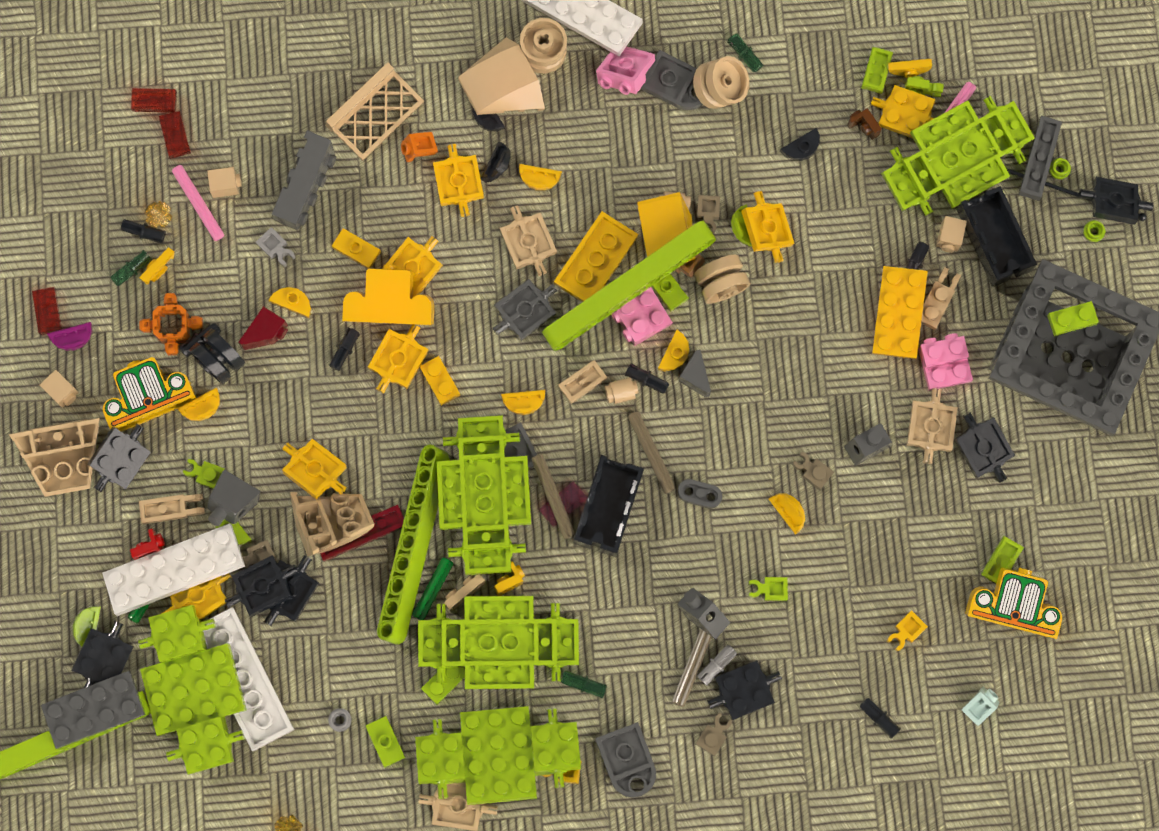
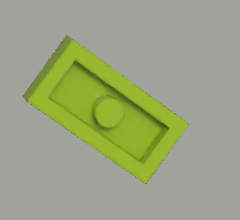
[1047,301,1099,336]
[421,666,465,705]

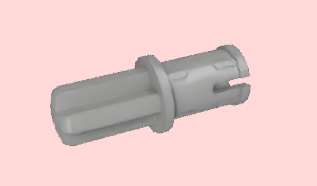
[697,645,737,686]

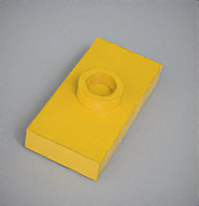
[331,228,381,269]

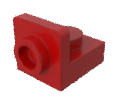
[130,528,165,560]

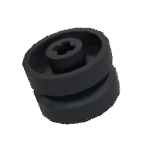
[188,328,246,385]

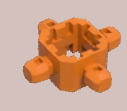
[139,293,203,356]

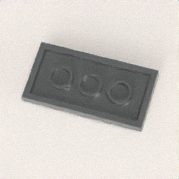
[41,671,146,749]

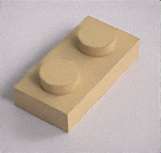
[558,360,607,404]
[444,574,486,612]

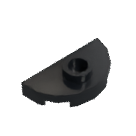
[472,108,505,132]
[780,127,820,161]
[481,142,511,183]

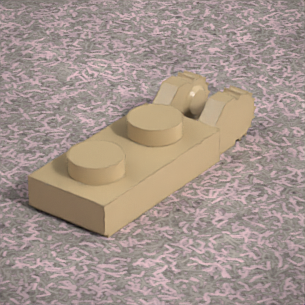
[921,267,961,330]
[139,494,205,525]

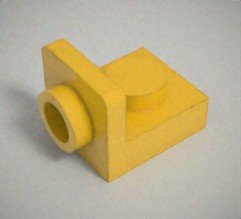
[494,561,525,596]

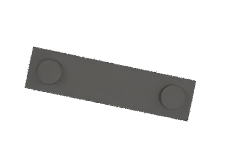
[1018,115,1062,201]

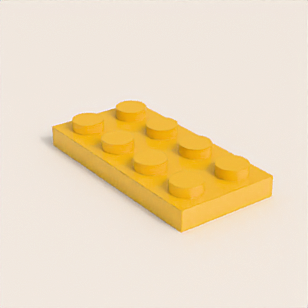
[554,211,639,302]
[872,266,928,359]

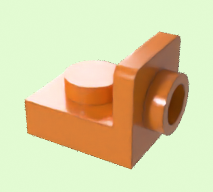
[401,132,438,162]

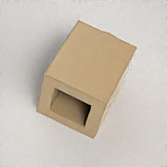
[207,167,242,198]
[936,216,967,253]
[40,370,79,408]

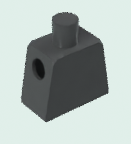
[844,423,892,466]
[208,469,261,526]
[678,588,730,640]

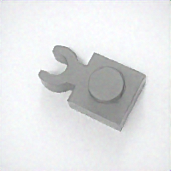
[256,227,295,267]

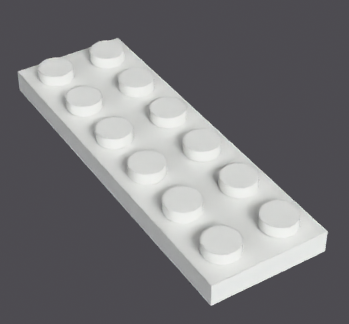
[521,0,643,56]
[102,523,245,616]
[203,607,294,751]

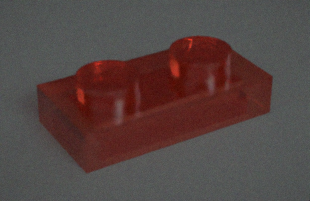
[131,88,177,113]
[159,111,191,159]
[32,287,62,335]

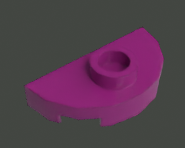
[48,322,93,351]

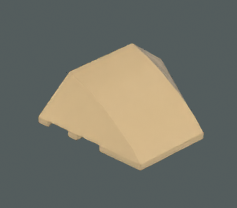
[458,37,545,115]
[9,418,100,497]
[290,492,374,556]

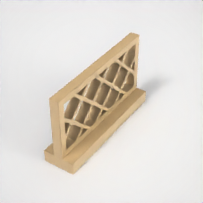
[325,62,424,161]

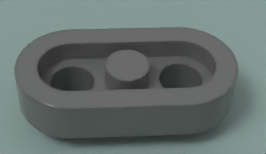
[678,479,723,509]

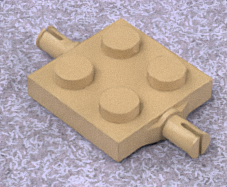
[500,205,557,276]
[907,388,958,464]
[418,782,498,831]

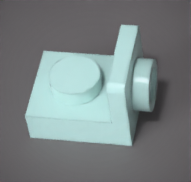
[962,686,1000,726]

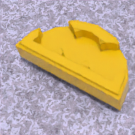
[888,59,932,78]
[519,164,562,190]
[139,247,175,285]
[268,287,311,319]
[658,330,689,372]
[177,387,220,421]
[501,390,545,415]
[768,493,805,535]

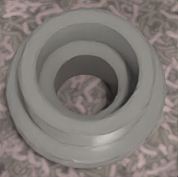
[328,708,352,732]

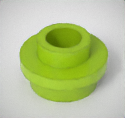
[1049,158,1071,180]
[1083,220,1106,242]

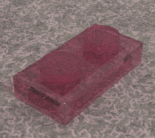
[539,481,587,528]

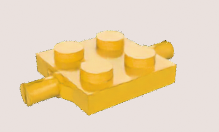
[871,85,935,138]
[433,144,484,217]
[741,191,795,263]
[382,236,443,297]
[368,324,429,394]
[282,439,347,500]
[161,573,232,621]

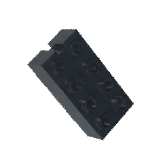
[956,186,1037,287]
[573,455,644,557]

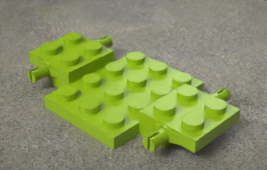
[881,96,1035,216]
[437,415,531,575]
[418,596,579,689]
[138,605,247,775]
[415,706,581,805]

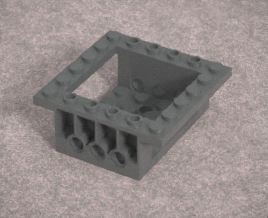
[988,259,1159,436]

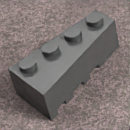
[272,130,336,231]

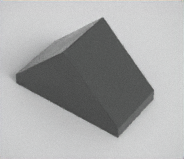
[679,349,711,397]

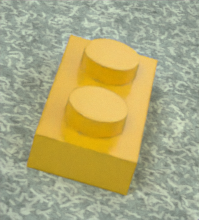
[419,356,461,406]

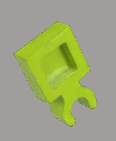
[904,76,944,97]
[183,459,226,489]
[748,577,788,601]

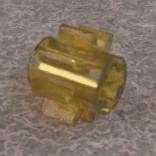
[144,201,172,228]
[274,814,303,831]

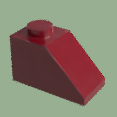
[238,306,288,350]

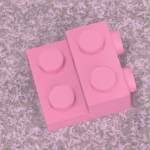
[596,46,655,95]
[611,287,673,346]
[918,333,973,391]

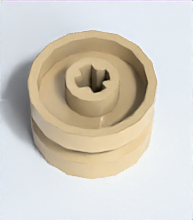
[520,18,567,74]
[693,56,749,109]
[694,254,751,304]

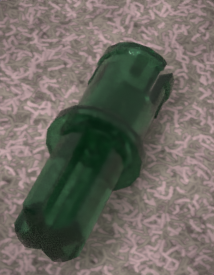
[727,33,763,72]
[110,250,152,286]
[561,671,607,699]

